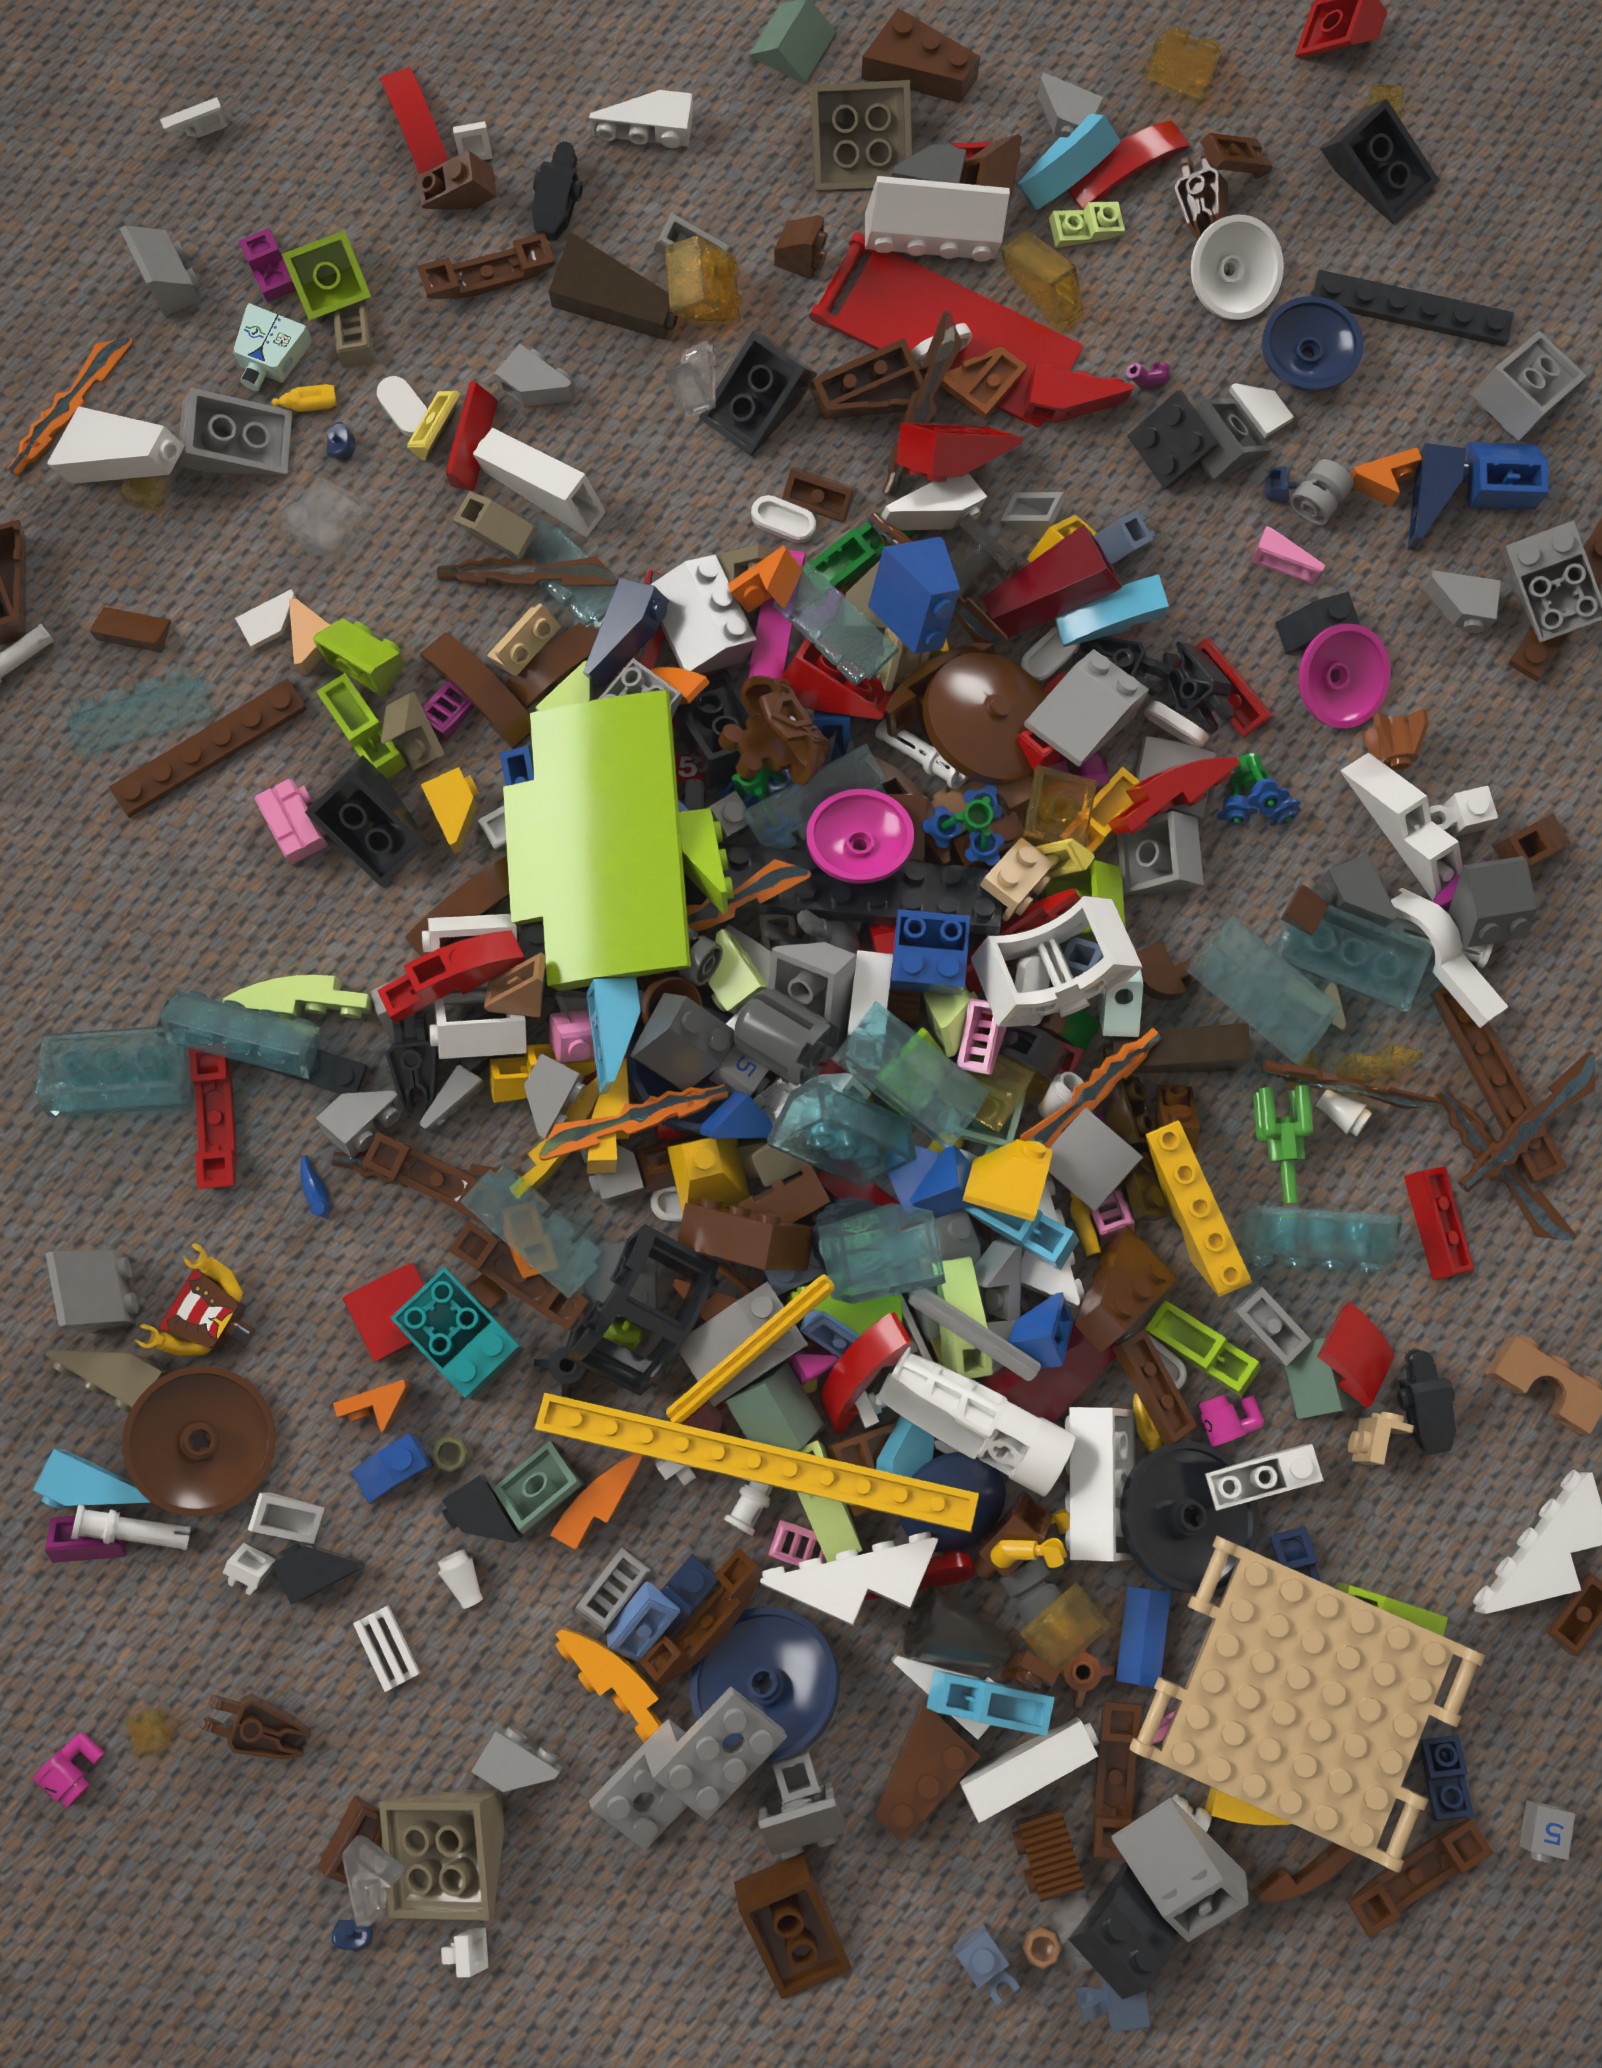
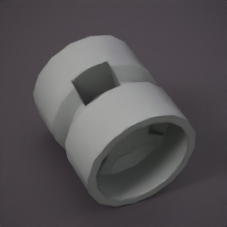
[1290,459,1354,525]

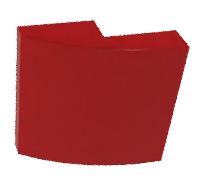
[342,1262,424,1363]
[1317,1301,1395,1409]

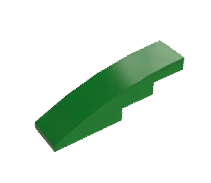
[802,512,921,597]

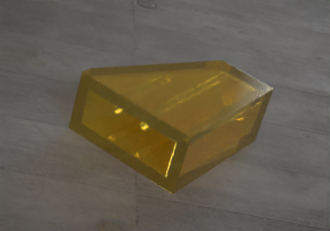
[1001,230,1085,334]

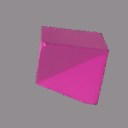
[788,1346,838,1386]

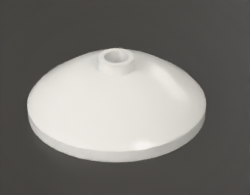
[1191,215,1284,320]

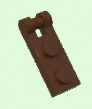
[1200,133,1273,179]
[1000,1651,1060,1692]

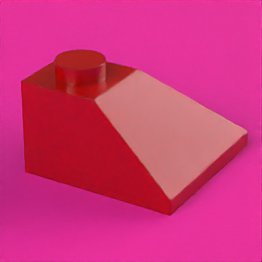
[1295,0,1388,59]

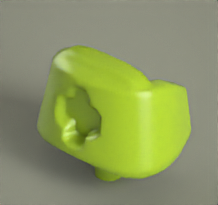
[603,1319,642,1350]

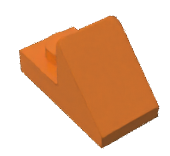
[1350,447,1422,506]
[727,545,803,613]
[333,1379,411,1434]

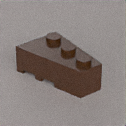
[861,8,980,103]
[809,338,930,419]
[0,520,26,645]
[737,1163,831,1226]
[678,1197,813,1271]
[1075,1225,1177,1353]
[873,1698,980,1843]

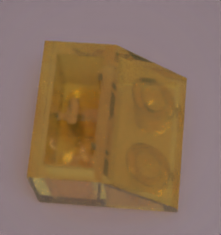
[1143,26,1226,100]
[665,235,741,322]

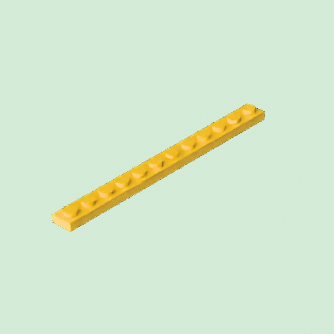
[535,1393,979,1533]

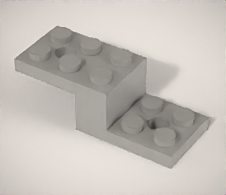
[589,1686,787,1850]

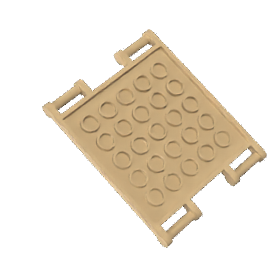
[1129,1536,1485,1873]

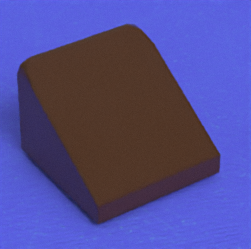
[1280,884,1329,936]

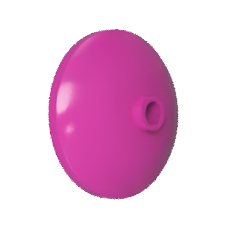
[1299,624,1391,728]
[806,789,914,884]

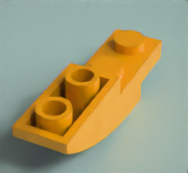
[555,1627,662,1743]

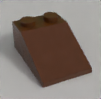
[734,1852,852,1999]

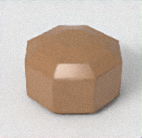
[1022,1926,1062,1969]

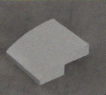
[1135,736,1216,820]
[1048,1107,1144,1212]

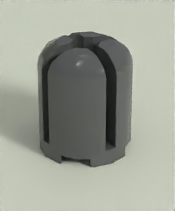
[734,989,839,1087]

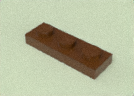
[1112,1329,1197,1445]

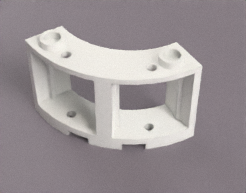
[971,896,1142,1027]
[422,914,527,1059]

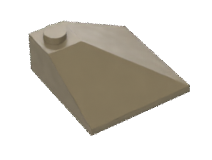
[810,80,912,191]
[379,1789,505,1921]

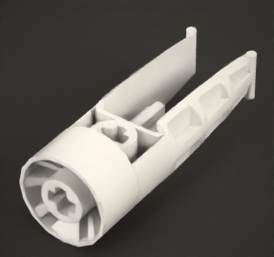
[875,1347,1076,1497]

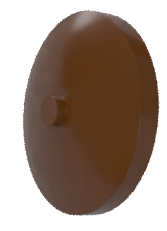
[923,653,1047,785]
[122,1366,276,1517]

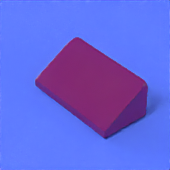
[45,1512,126,1563]

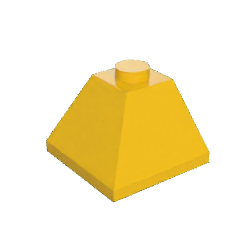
[667,1137,750,1215]
[962,1139,1053,1222]

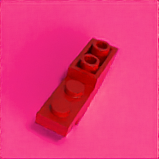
[1108,757,1240,835]
[377,930,526,1023]

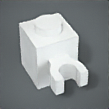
[1429,786,1498,837]

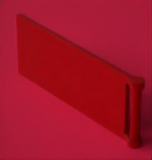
[809,232,1083,428]

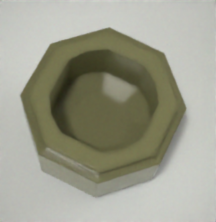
[431,1435,470,1473]

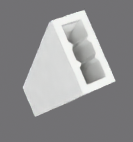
[47,406,185,484]
[473,428,606,538]
[959,1717,1099,1823]

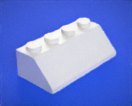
[865,176,1010,262]
[1065,1407,1135,1561]

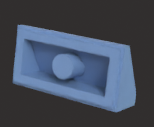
[800,1310,860,1358]
[607,1581,680,1662]

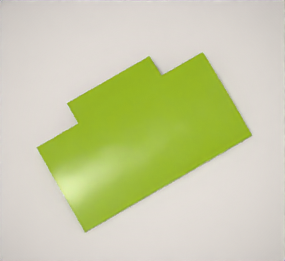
[503,690,691,991]

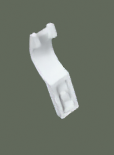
[1391,888,1508,1028]

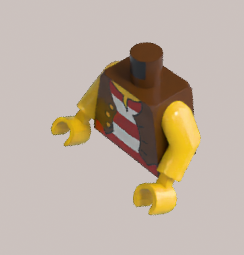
[134,1243,255,1357]
[974,1492,1070,1581]

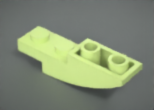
[222,975,373,1024]

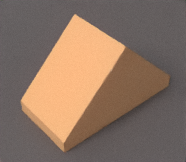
[289,599,330,675]

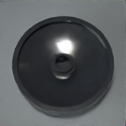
[1120,1441,1260,1593]

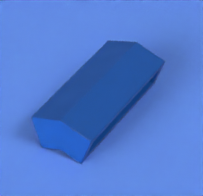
[1116,1586,1171,1687]

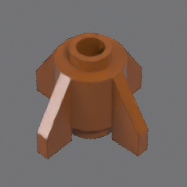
[1362,709,1429,770]
[1050,1630,1116,1708]

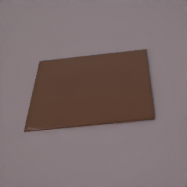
[466,1274,507,1309]

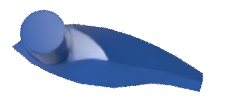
[300,1155,330,1219]

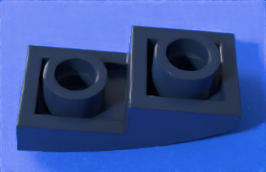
[1420,1735,1474,1822]

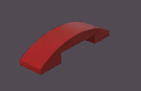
[380,67,449,175]
[1067,121,1190,210]
[965,889,1081,995]
[188,1043,237,1190]
[820,1312,912,1434]

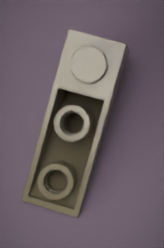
[45,1350,170,1413]

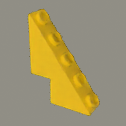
[1145,1120,1252,1297]

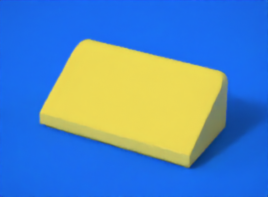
[407,391,460,461]
[1035,838,1095,878]

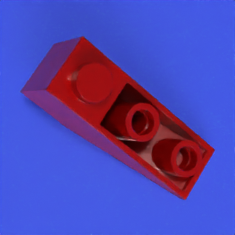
[1024,364,1134,423]

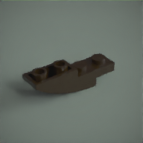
[1106,1076,1167,1221]

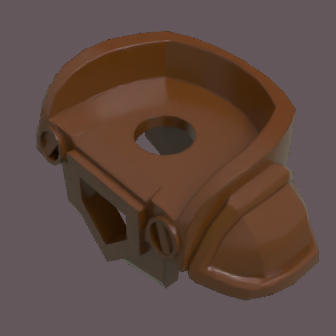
[718,675,831,786]

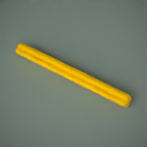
[666,1274,836,1424]

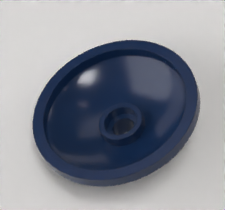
[1262,296,1363,392]
[899,1452,1006,1553]

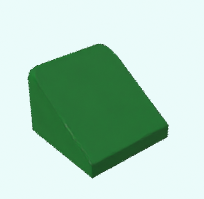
[1053,1009,1101,1054]

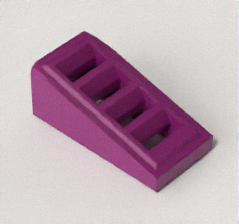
[423,680,474,742]

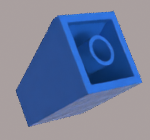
[868,537,960,654]

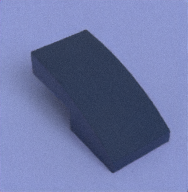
[1269,1526,1321,1582]

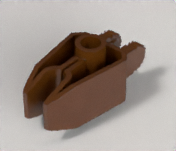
[1174,150,1228,240]
[199,1693,311,1759]

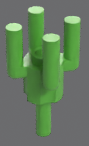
[1253,1085,1313,1204]

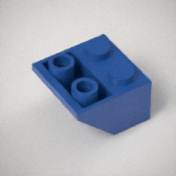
[1467,442,1549,510]
[890,909,970,995]

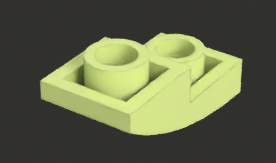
[1049,202,1125,248]

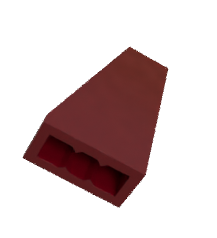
[982,524,1123,638]
[979,1320,1117,1423]

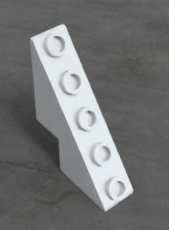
[1341,753,1463,900]
[1021,1137,1085,1308]
[1473,1470,1602,1614]
[760,1532,938,1626]

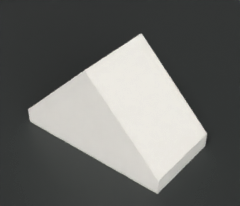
[248,1492,325,1544]

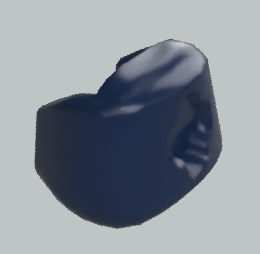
[326,422,356,459]
[1265,466,1297,503]
[332,1919,373,1951]

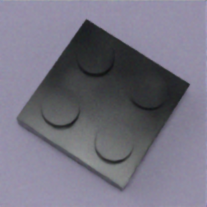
[1127,391,1220,489]

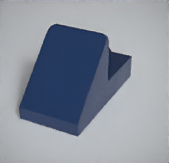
[660,1554,718,1636]

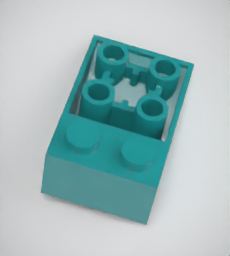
[390,1267,524,1400]

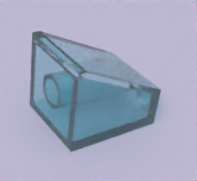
[818,1203,946,1304]

